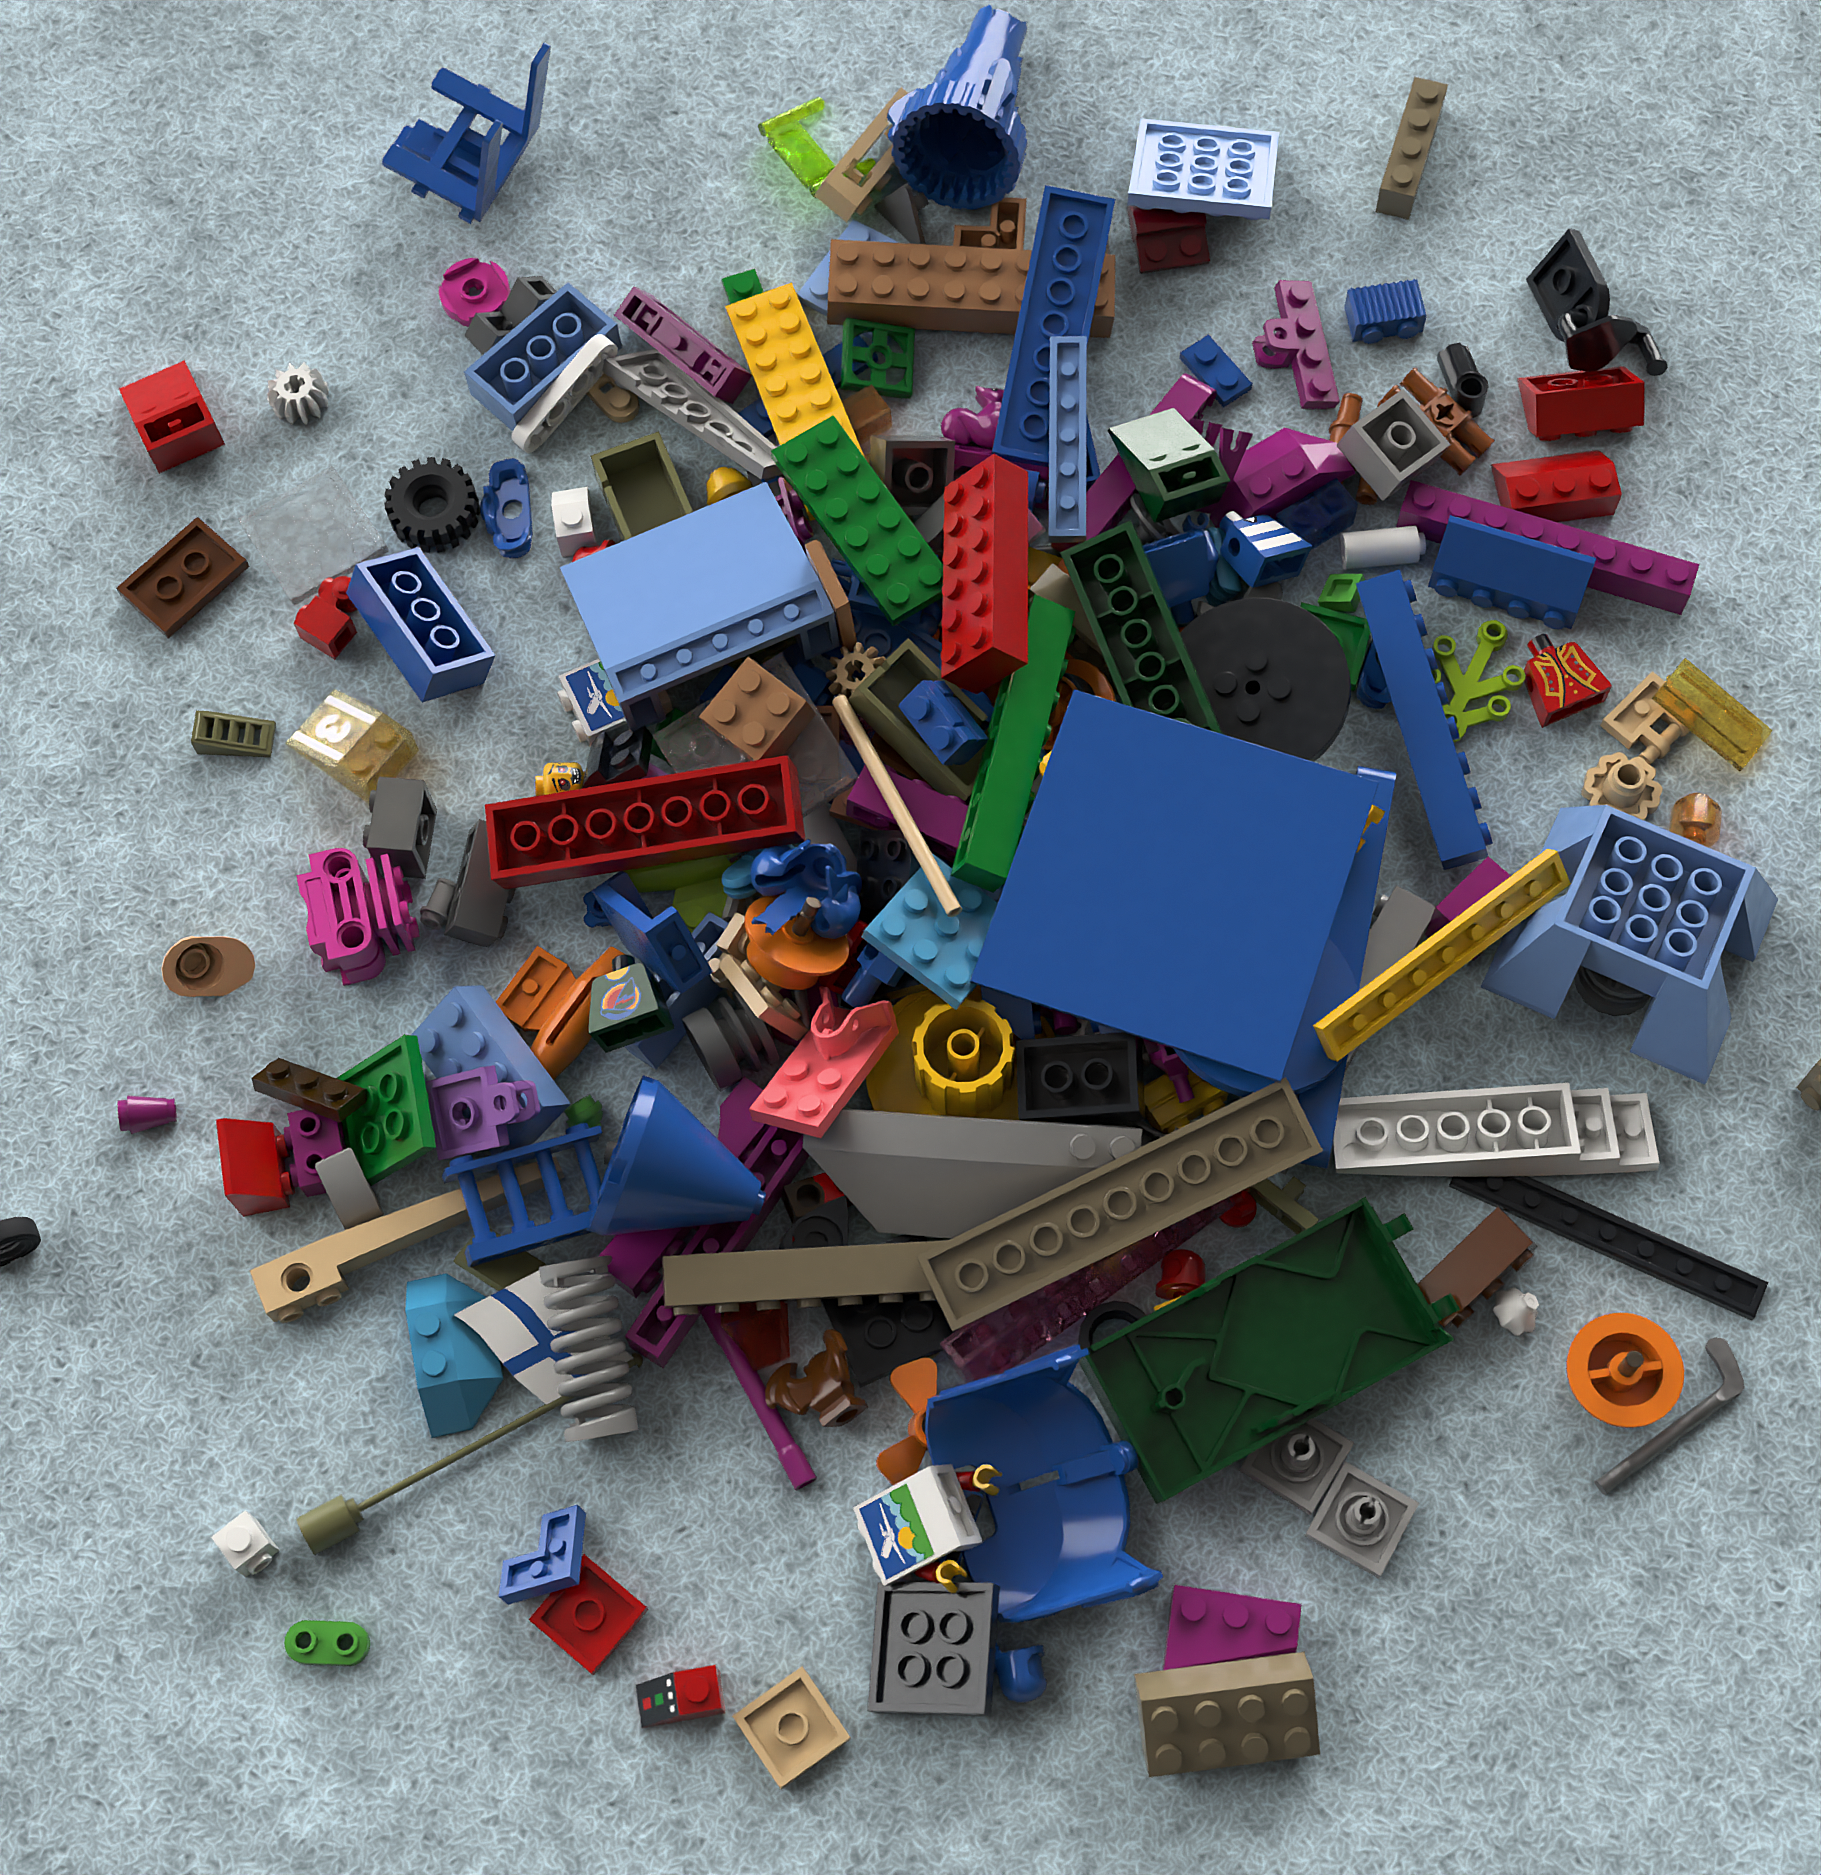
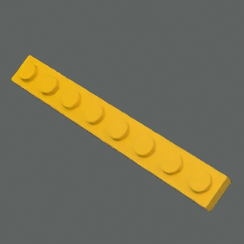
[1313,849,1571,1062]

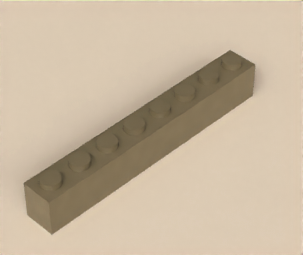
[662,1240,948,1316]

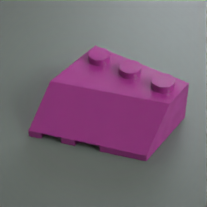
[1162,1584,1302,1670]

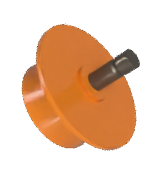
[744,895,849,990]

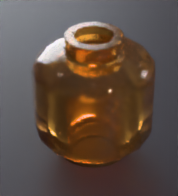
[1669,793,1722,848]

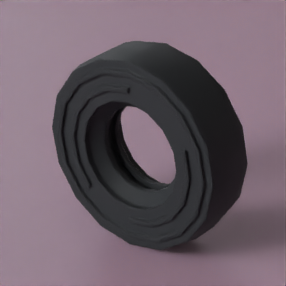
[0,1217,41,1267]

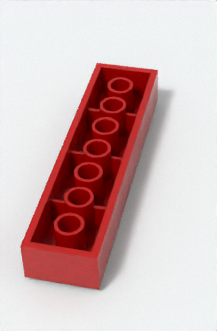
[485,755,805,890]

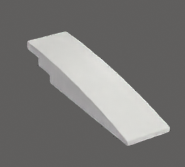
[1333,1083,1659,1177]

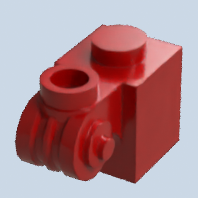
[293,576,357,660]

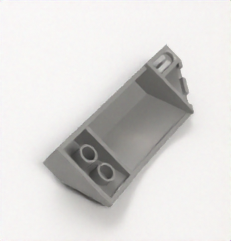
[803,1109,1142,1238]

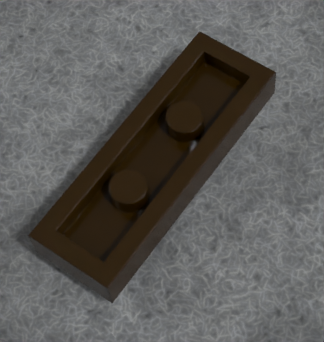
[251,1058,367,1123]

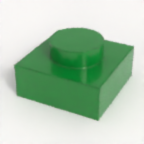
[721,268,764,304]

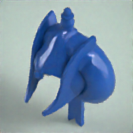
[750,839,862,939]

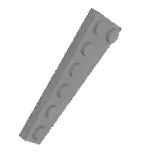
[602,349,782,479]

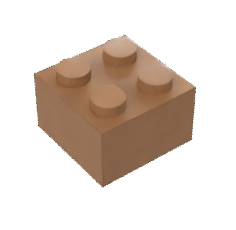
[699,657,816,761]

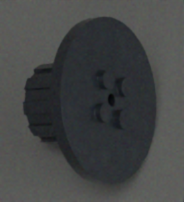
[1180,598,1351,762]

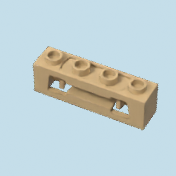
[814,87,909,222]

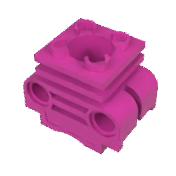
[296,848,420,986]

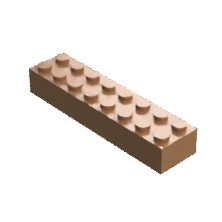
[827,239,1115,338]

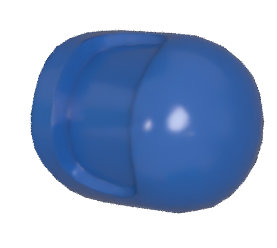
[994,1643,1047,1703]

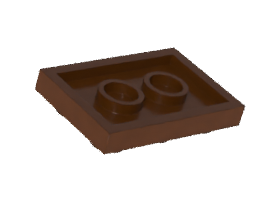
[116,516,250,639]

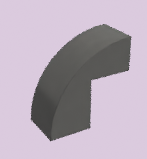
[464,276,557,355]

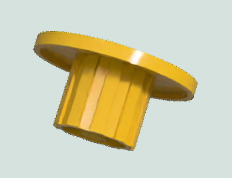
[866,985,1056,1120]

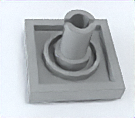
[1239,1418,1354,1516]
[1305,1461,1419,1578]

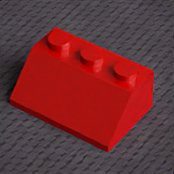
[1518,366,1645,441]
[1491,450,1622,523]

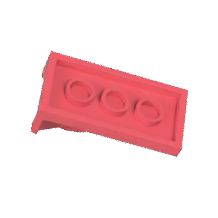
[749,986,899,1138]

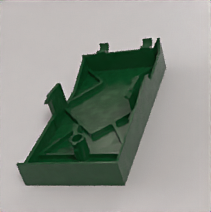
[1079,1197,1460,1504]

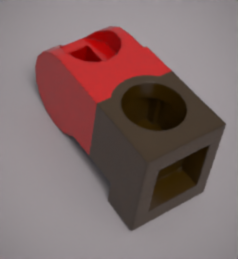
[781,1172,854,1225]

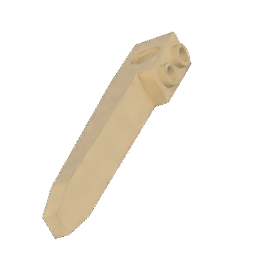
[249,1156,565,1323]

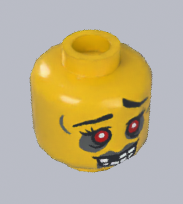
[535,762,585,796]

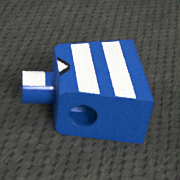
[1219,511,1312,588]

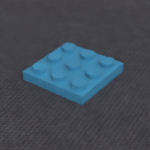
[861,854,998,1010]

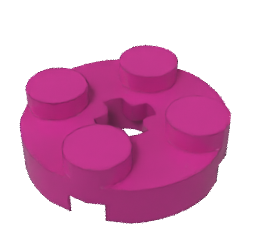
[438,258,510,327]

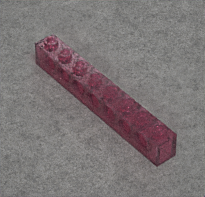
[939,1196,1236,1383]

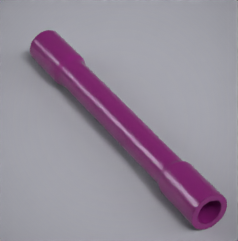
[701,1306,817,1490]

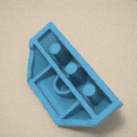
[405,1273,504,1438]

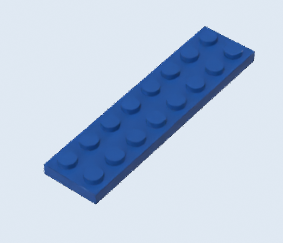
[991,185,1115,467]

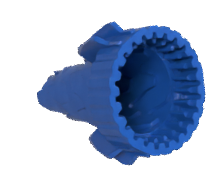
[887,5,1027,210]

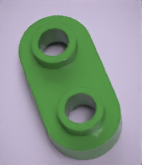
[284,1620,370,1666]

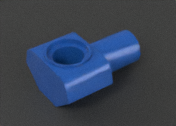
[841,943,905,1008]

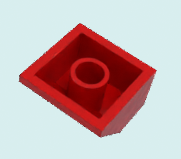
[216,1118,295,1217]

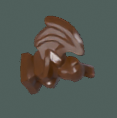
[765,1329,868,1427]

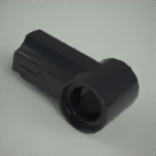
[1437,342,1489,418]

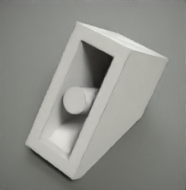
[552,487,597,557]

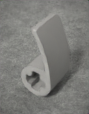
[315,1148,384,1230]

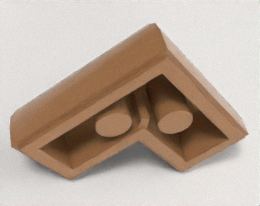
[953,197,1027,250]

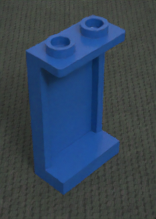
[592,871,713,994]

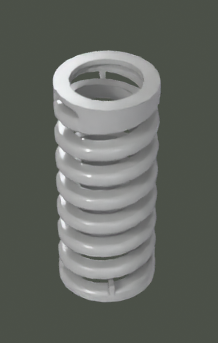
[539,1255,638,1442]

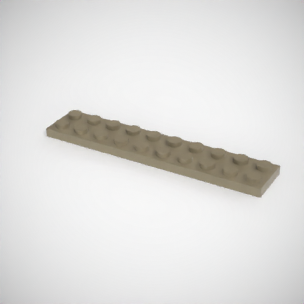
[916,1077,1323,1331]

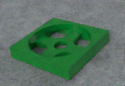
[840,318,915,399]

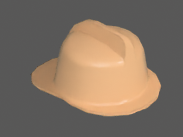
[161,936,255,997]

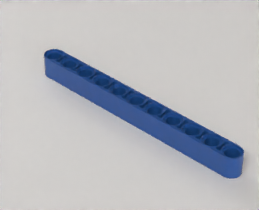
[1297,766,1396,1169]

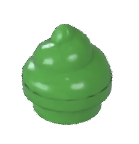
[564,1094,603,1128]

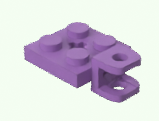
[425,1065,540,1160]

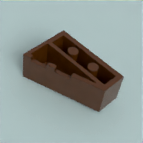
[1417,1207,1537,1329]

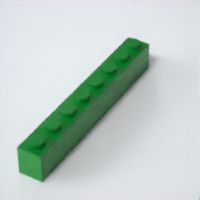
[951,594,1076,893]

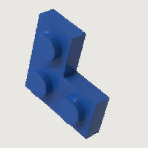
[499,1504,586,1605]

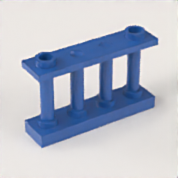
[442,1123,602,1268]

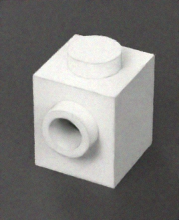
[211,1510,280,1577]

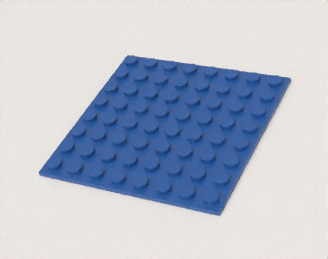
[970,689,1379,1083]

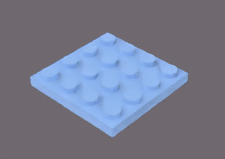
[1128,119,1279,220]

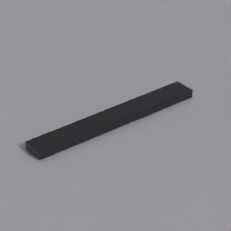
[1449,1176,1768,1321]

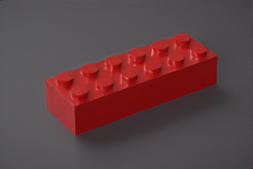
[941,454,1028,695]

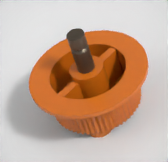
[1566,1313,1684,1428]

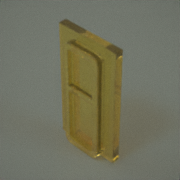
[1652,658,1773,772]

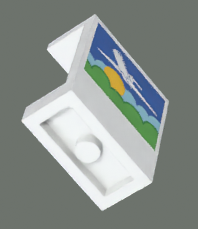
[557,659,673,747]
[853,1464,983,1586]

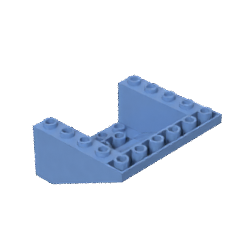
[560,482,840,731]

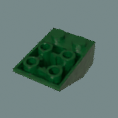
[1108,408,1230,523]

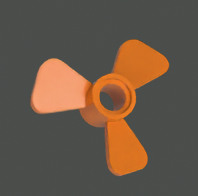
[876,1358,937,1486]

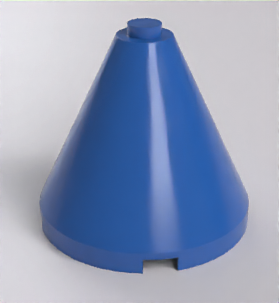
[588,1075,766,1236]

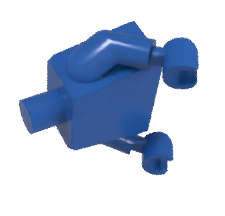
[1143,513,1219,624]

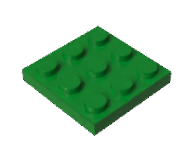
[336,1034,436,1186]

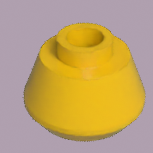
[706,467,752,506]

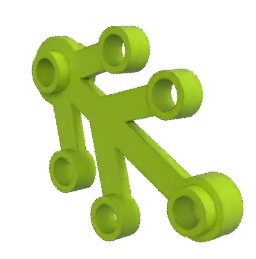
[1431,620,1525,743]

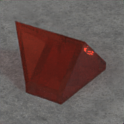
[721,1302,790,1371]

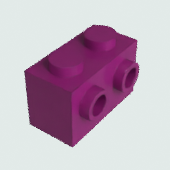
[284,1109,346,1197]

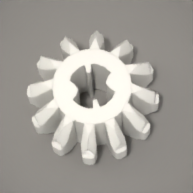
[267,363,329,425]

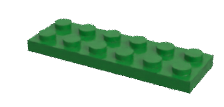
[771,415,943,626]

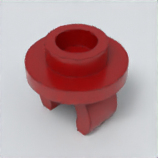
[1216,1190,1257,1228]

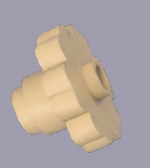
[1581,752,1663,821]

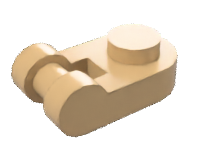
[586,373,640,423]

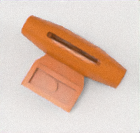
[496,945,625,1080]

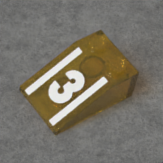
[286,689,419,804]

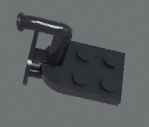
[1526,228,1668,376]

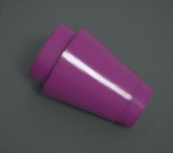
[117,1095,177,1134]

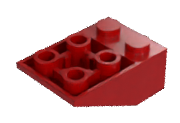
[119,360,225,474]

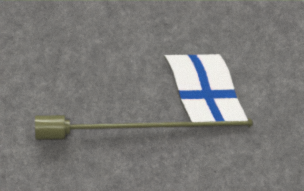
[296,1270,643,1555]

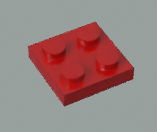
[528,1554,649,1676]

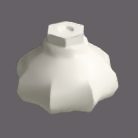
[1493,1287,1539,1336]

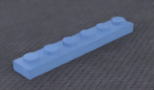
[1049,336,1087,543]

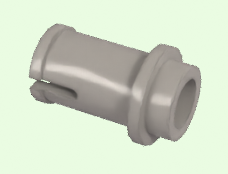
[420,878,456,930]

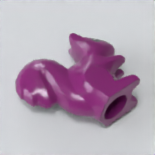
[940,386,1004,448]

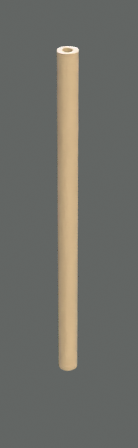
[832,695,962,917]

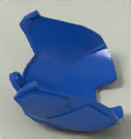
[925,1344,1163,1623]

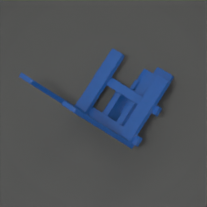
[382,42,551,224]

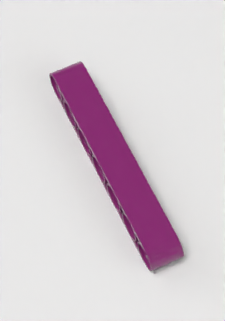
[1051,373,1217,552]

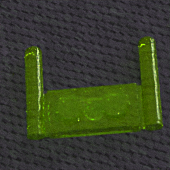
[758,97,876,198]

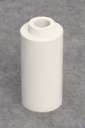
[1340,526,1426,570]

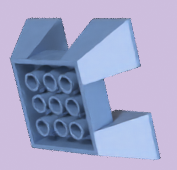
[1481,805,1778,1085]

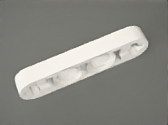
[512,334,618,453]

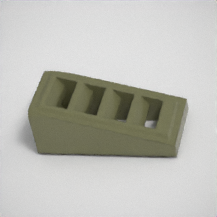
[191,711,276,757]

